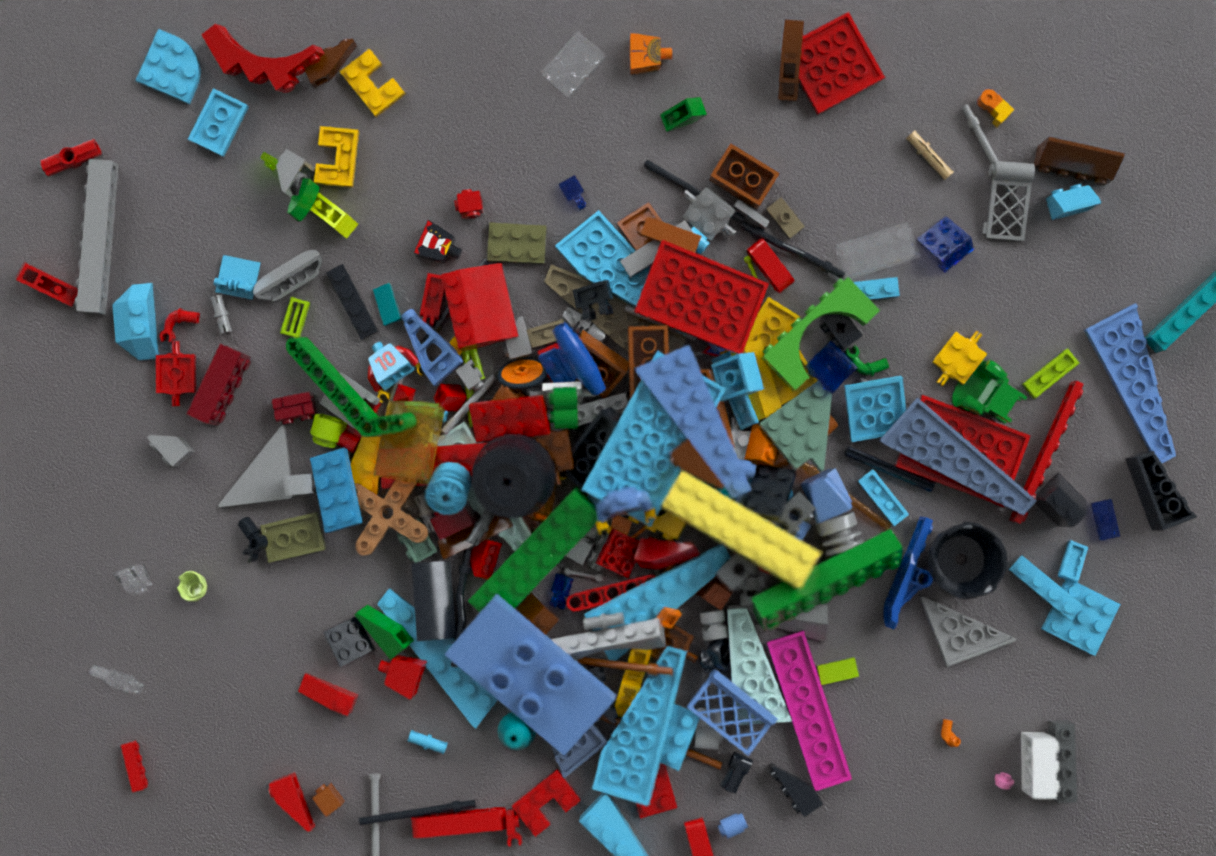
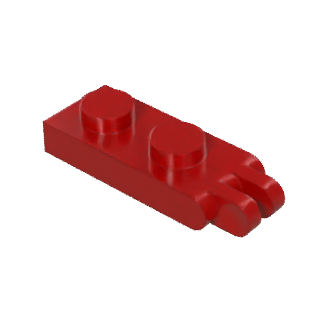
[420,273,445,327]

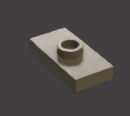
[766,197,805,239]

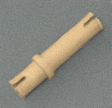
[906,130,954,180]

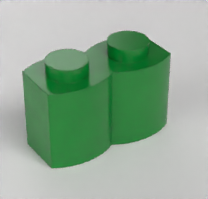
[549,387,578,429]

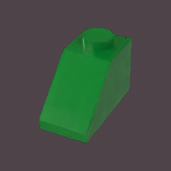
[660,97,707,132]

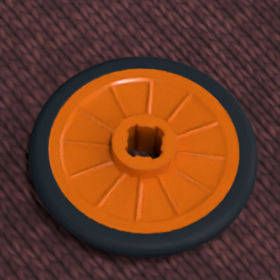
[497,358,547,389]

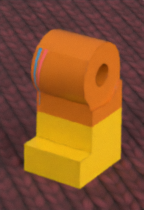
[977,89,1014,127]

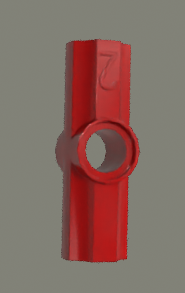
[40,139,101,177]

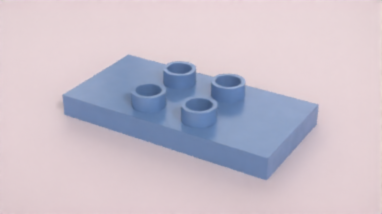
[445,594,616,755]

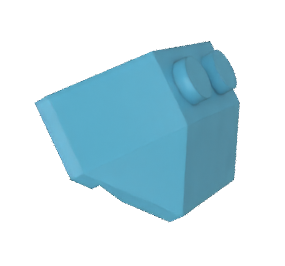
[112,283,159,360]

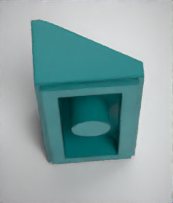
[373,283,402,326]

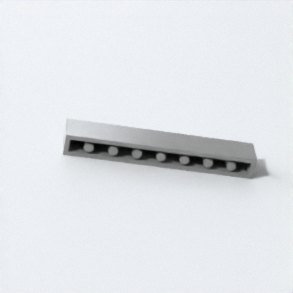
[75,159,119,315]

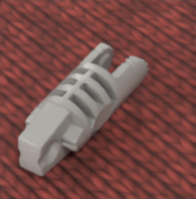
[561,307,606,343]

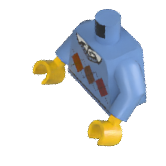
[596,487,657,535]

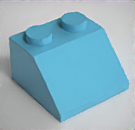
[1046,184,1101,220]
[711,352,764,402]

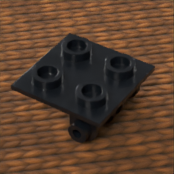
[323,616,374,667]

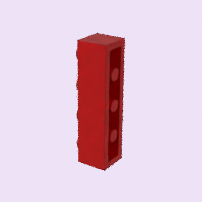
[121,740,148,793]

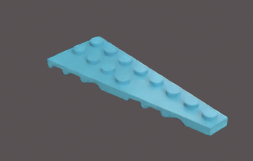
[585,544,730,661]

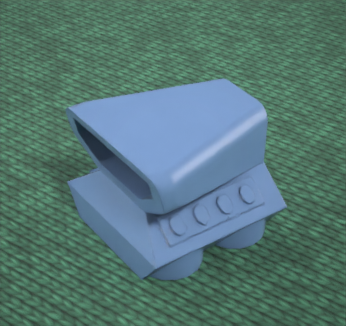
[801,468,852,523]

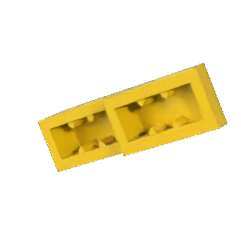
[614,649,652,717]

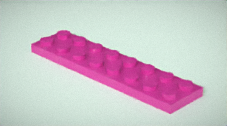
[766,631,852,791]

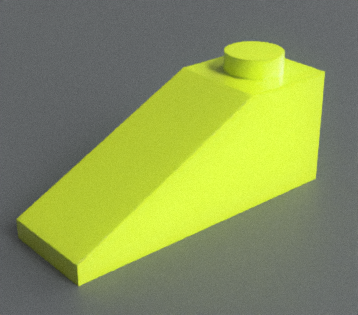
[310,192,358,239]

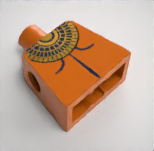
[630,33,672,75]

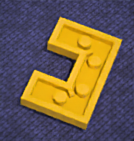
[340,48,405,117]
[314,126,359,188]

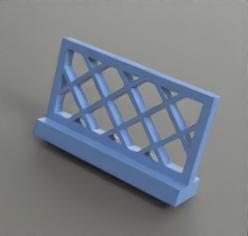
[687,669,778,756]

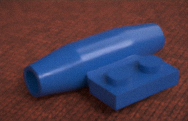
[538,322,606,396]

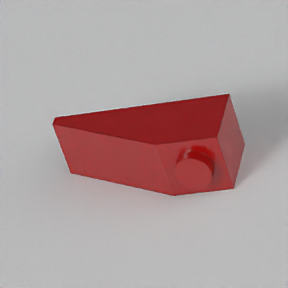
[15,262,78,307]
[298,673,359,716]
[268,772,315,832]

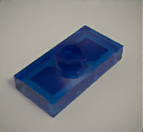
[1091,499,1120,540]

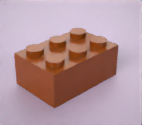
[709,143,780,210]

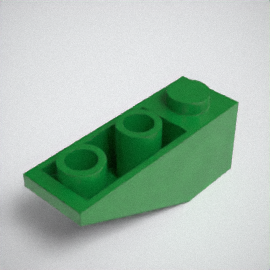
[354,605,414,660]

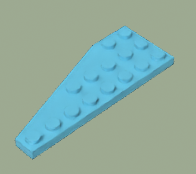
[592,646,687,806]

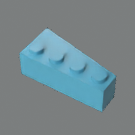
[579,792,648,856]

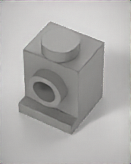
[456,360,484,391]

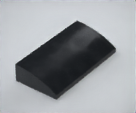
[411,561,456,642]

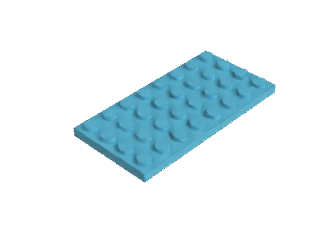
[582,351,726,527]

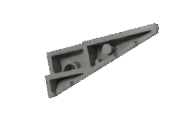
[728,604,828,642]

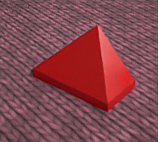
[470,539,502,579]

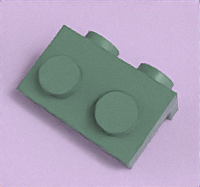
[397,518,438,563]

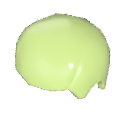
[177,571,207,602]

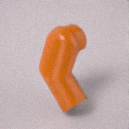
[941,719,961,747]

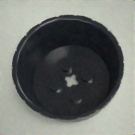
[472,434,556,518]

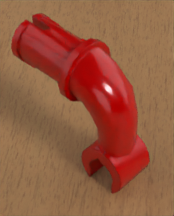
[159,308,200,342]

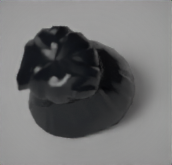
[698,638,730,673]

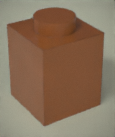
[312,783,345,817]

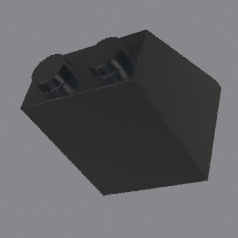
[1035,473,1087,528]

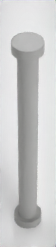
[369,773,381,856]

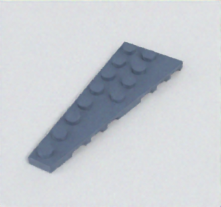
[879,398,1037,515]

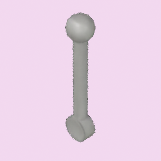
[563,568,603,582]

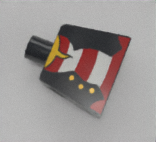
[414,220,463,263]

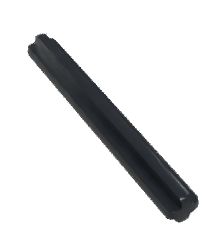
[845,446,935,492]

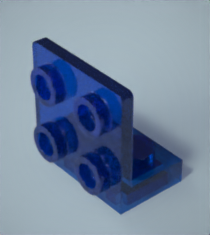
[917,216,974,273]
[805,341,858,394]

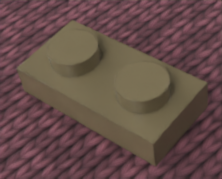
[526,319,564,349]

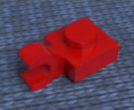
[505,809,522,847]

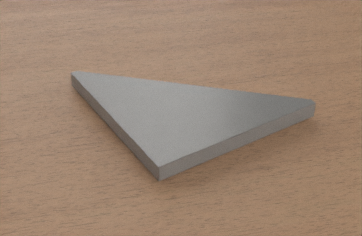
[219,425,294,507]
[919,596,1017,667]

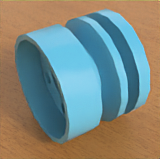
[426,462,472,515]

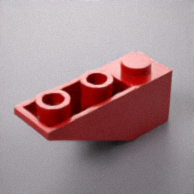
[634,537,700,569]

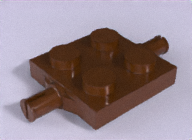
[530,419,574,485]
[651,624,698,664]

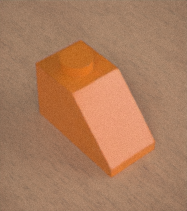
[744,423,778,466]

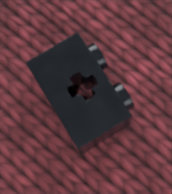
[819,314,863,351]

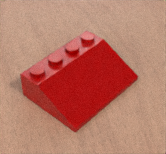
[441,263,519,352]

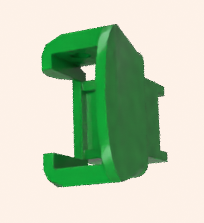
[952,359,1027,424]

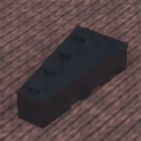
[562,407,621,493]
[1125,451,1197,531]

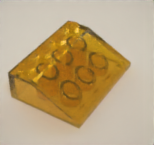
[373,401,444,484]

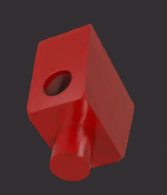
[378,655,427,700]

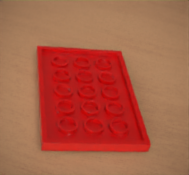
[634,239,769,354]
[895,395,1031,507]

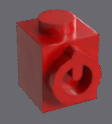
[454,189,484,219]

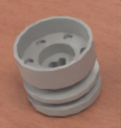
[815,511,864,556]

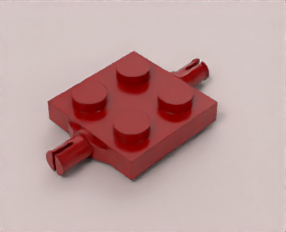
[156,341,196,407]

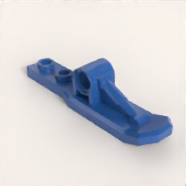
[883,516,933,630]

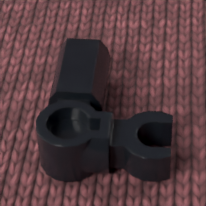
[238,517,268,563]

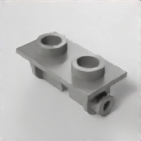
[585,530,609,571]

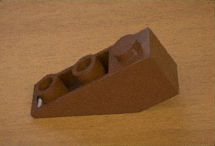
[305,38,357,88]

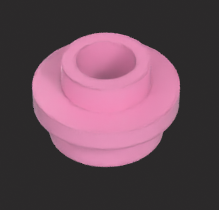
[994,772,1014,790]

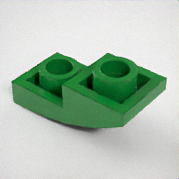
[287,178,320,222]

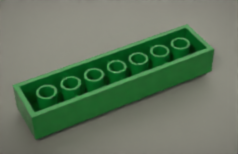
[468,488,598,612]
[751,529,903,631]

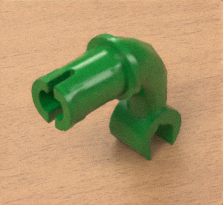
[845,345,889,377]

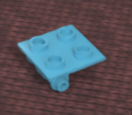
[214,255,261,300]

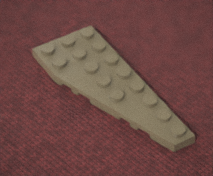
[544,264,686,353]

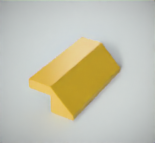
[720,339,782,420]

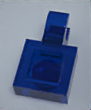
[558,175,586,210]
[550,573,574,609]

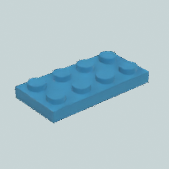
[310,448,362,533]

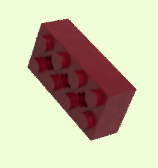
[187,343,251,426]

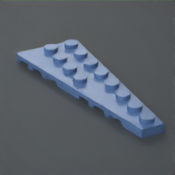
[1084,303,1176,463]
[635,345,751,498]

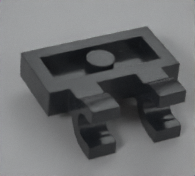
[572,279,614,321]

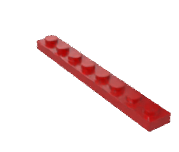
[1009,381,1084,524]

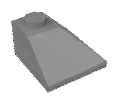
[276,149,315,198]

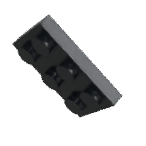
[743,464,796,522]

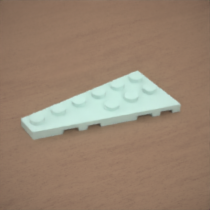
[727,607,792,725]

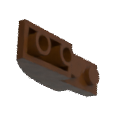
[778,19,804,101]

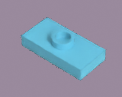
[1057,540,1088,583]

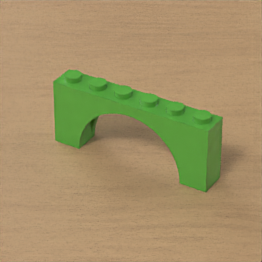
[761,277,880,391]

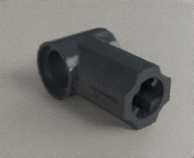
[720,751,753,794]

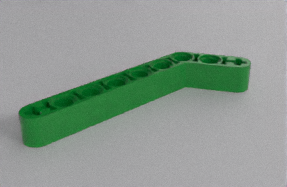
[286,337,416,437]

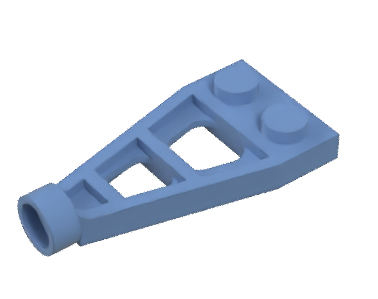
[401,309,464,386]

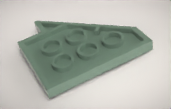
[759,379,832,472]

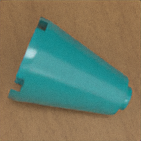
[497,712,536,750]

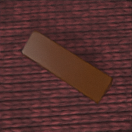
[438,515,513,560]

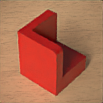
[433,384,467,411]

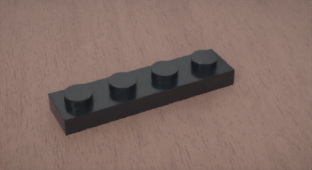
[326,264,379,340]

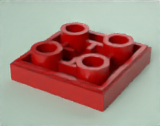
[595,528,639,578]

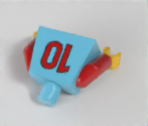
[368,342,423,403]

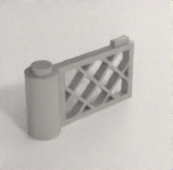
[982,161,1035,241]

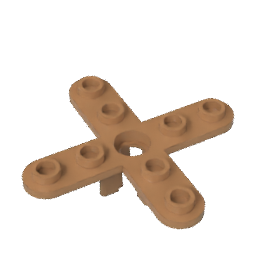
[354,470,428,556]

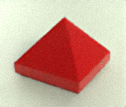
[392,383,416,407]

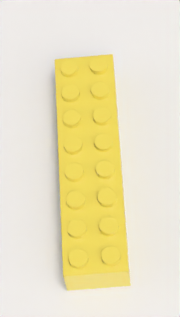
[660,471,820,589]

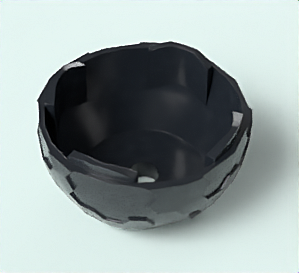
[928,522,1008,600]

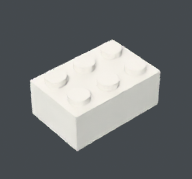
[1021,732,1059,798]

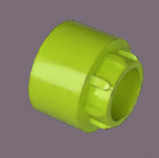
[310,414,347,448]

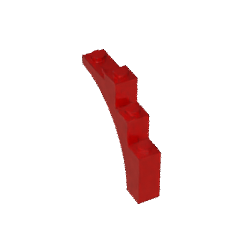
[201,24,325,93]

